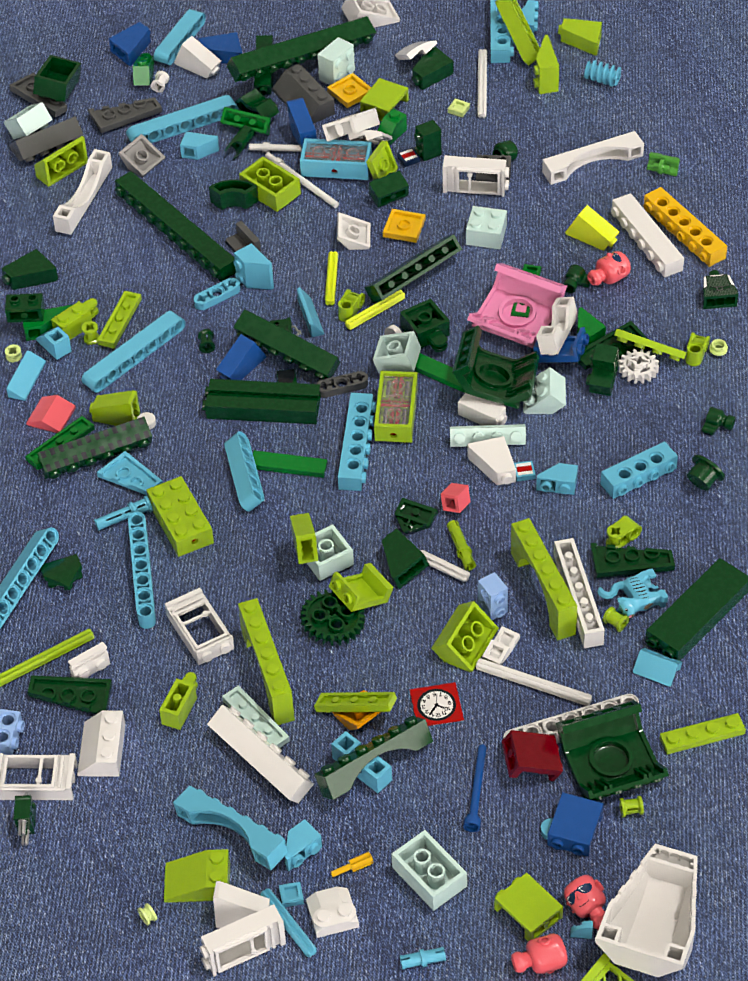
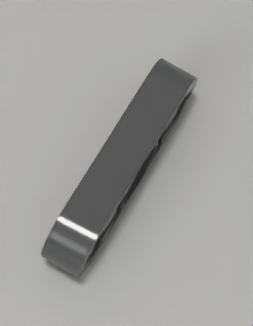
[316,371,368,398]

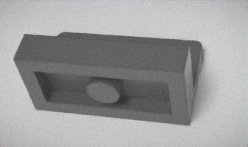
[225,221,261,252]

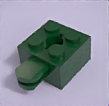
[400,298,450,352]

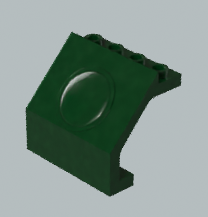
[452,326,540,409]
[556,700,669,801]

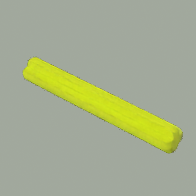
[325,251,338,305]
[345,290,405,330]

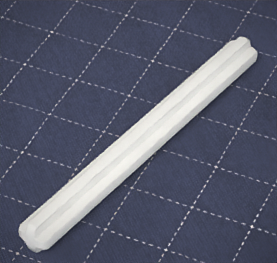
[477,49,487,118]
[476,658,592,706]

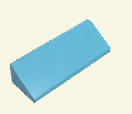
[297,287,324,337]
[7,350,46,401]

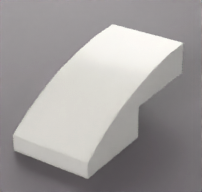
[482,626,520,665]

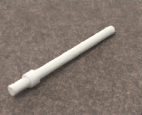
[249,142,302,153]
[265,152,339,208]

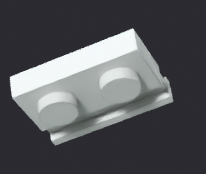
[68,642,110,678]

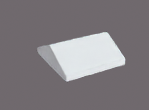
[337,212,371,250]

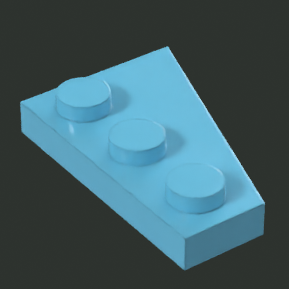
[97,451,163,495]

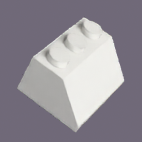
[77,710,126,777]

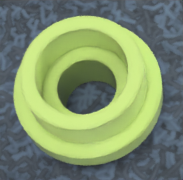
[709,339,728,356]

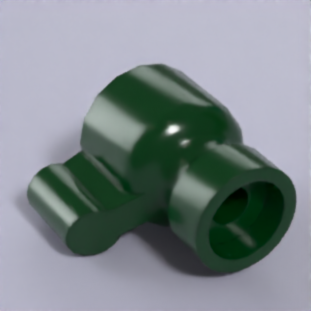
[563,264,590,293]
[702,406,736,436]

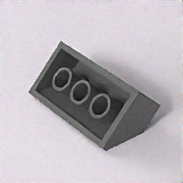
[272,63,335,124]
[8,116,84,163]

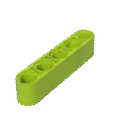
[495,0,540,65]

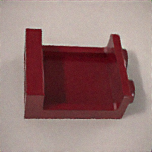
[502,730,563,781]

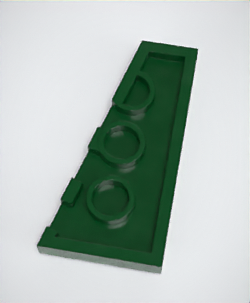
[578,321,652,370]
[590,543,675,578]
[28,675,112,715]

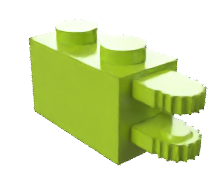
[51,298,99,340]
[159,672,198,730]

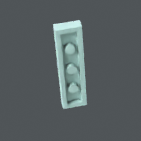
[450,424,526,447]
[222,685,290,748]

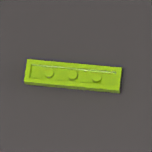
[97,291,142,349]
[614,328,687,361]
[314,692,397,713]
[659,713,746,755]

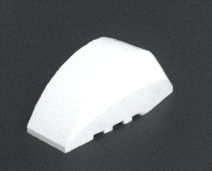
[595,844,698,977]

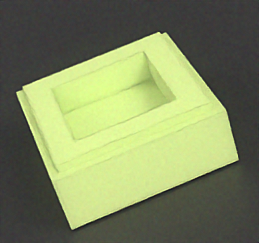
[448,99,470,118]

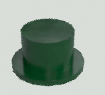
[687,455,725,491]

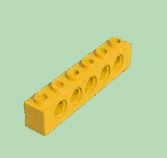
[643,187,727,267]

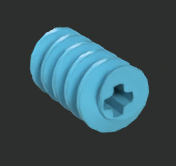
[584,60,621,87]

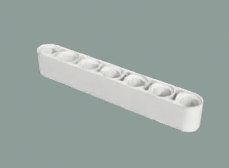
[503,694,639,743]

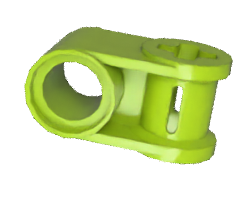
[338,289,365,322]
[685,332,710,366]
[606,515,642,548]

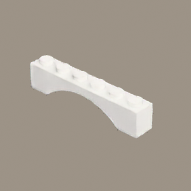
[542,131,644,185]
[53,149,112,235]

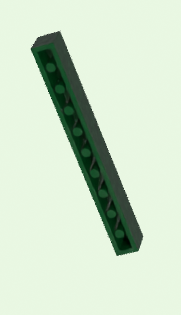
[226,16,376,82]
[115,171,236,282]

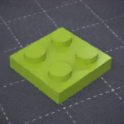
[366,141,398,180]

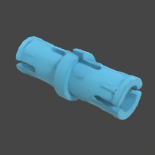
[400,947,446,970]

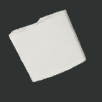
[395,40,437,60]
[348,130,392,145]

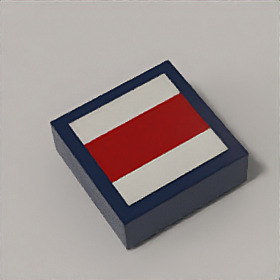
[397,147,420,167]

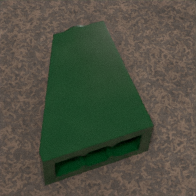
[412,46,454,90]
[1,249,58,290]
[382,528,429,589]

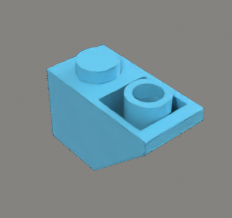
[180,132,219,160]
[36,327,72,360]
[536,463,578,495]
[285,819,322,871]

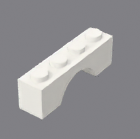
[536,297,578,356]

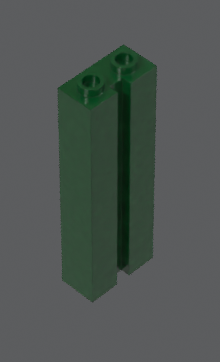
[202,379,321,424]
[645,558,748,661]

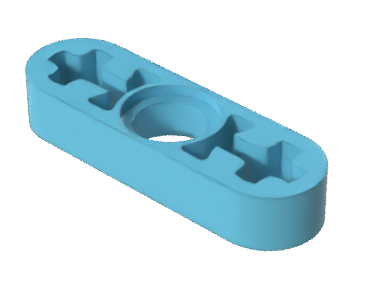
[194,278,240,310]

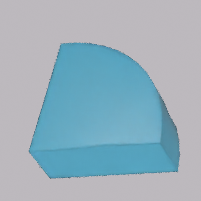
[570,921,593,939]

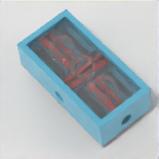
[300,138,372,180]

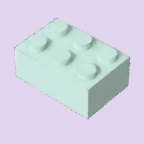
[391,830,467,911]

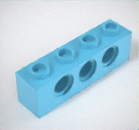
[600,441,678,499]

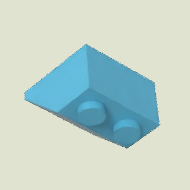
[234,243,274,290]

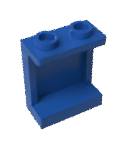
[533,327,589,363]
[547,792,604,856]

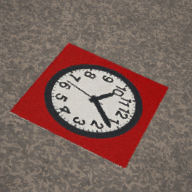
[409,682,464,726]

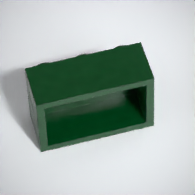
[33,55,81,102]

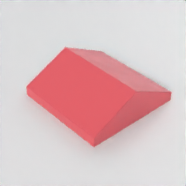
[26,395,76,433]

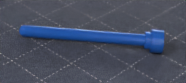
[463,744,487,832]

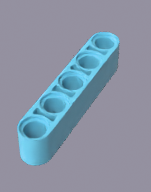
[154,9,206,65]
[224,431,265,512]

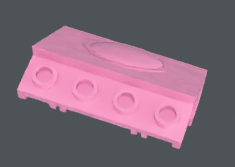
[467,263,567,348]

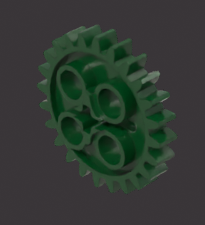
[300,589,365,646]

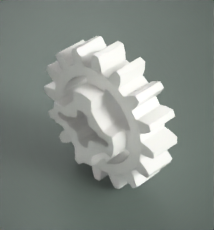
[619,349,659,384]

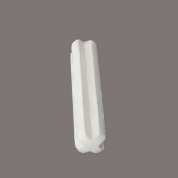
[420,550,470,582]

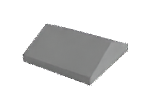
[118,134,165,177]

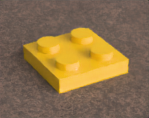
[327,73,371,108]
[383,209,426,243]

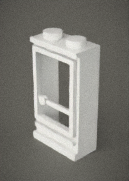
[322,108,380,142]
[443,156,509,197]
[165,588,234,665]
[0,753,78,800]
[200,904,286,976]

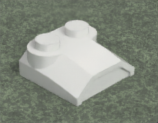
[306,887,359,938]

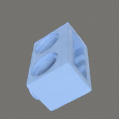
[478,572,508,620]
[0,709,25,755]

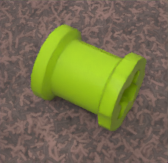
[82,321,99,345]
[602,606,629,632]
[619,795,644,817]

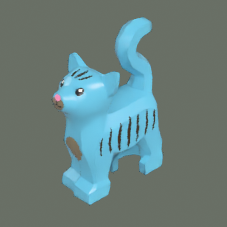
[597,568,668,618]

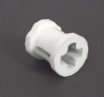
[151,71,170,93]

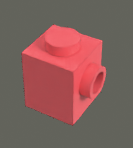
[441,483,471,513]

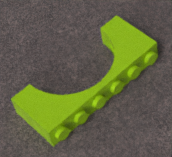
[511,518,577,641]
[238,598,295,725]

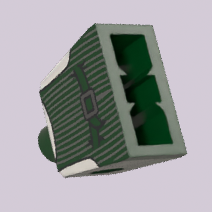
[703,270,738,309]

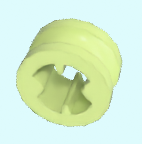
[5,345,22,362]
[137,903,157,926]

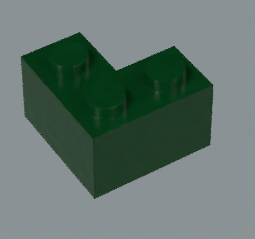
[586,343,619,396]

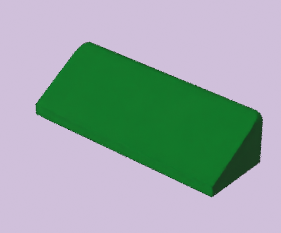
[220,107,271,136]

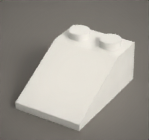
[341,0,400,28]

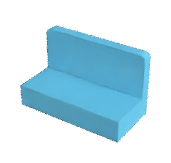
[633,648,683,686]

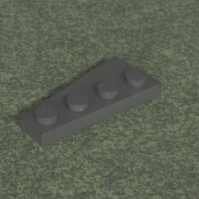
[9,73,67,117]
[88,97,162,133]

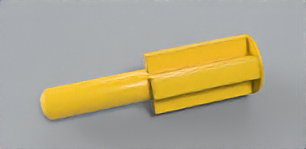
[330,851,374,877]

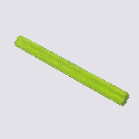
[0,628,94,687]

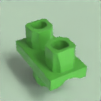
[647,152,680,176]

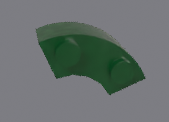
[235,88,279,118]
[209,179,259,210]

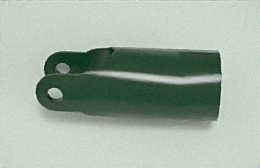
[224,125,255,160]

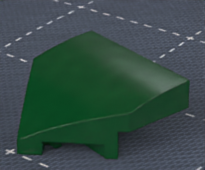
[394,498,438,534]
[40,554,83,590]

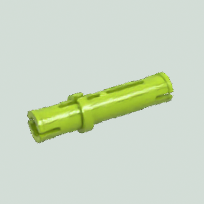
[447,520,476,571]

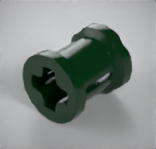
[198,329,215,353]

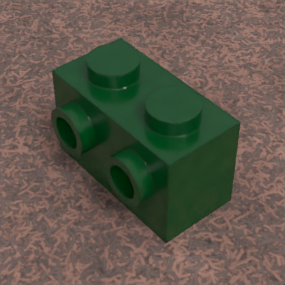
[414,120,442,162]
[369,170,409,208]
[5,293,45,323]

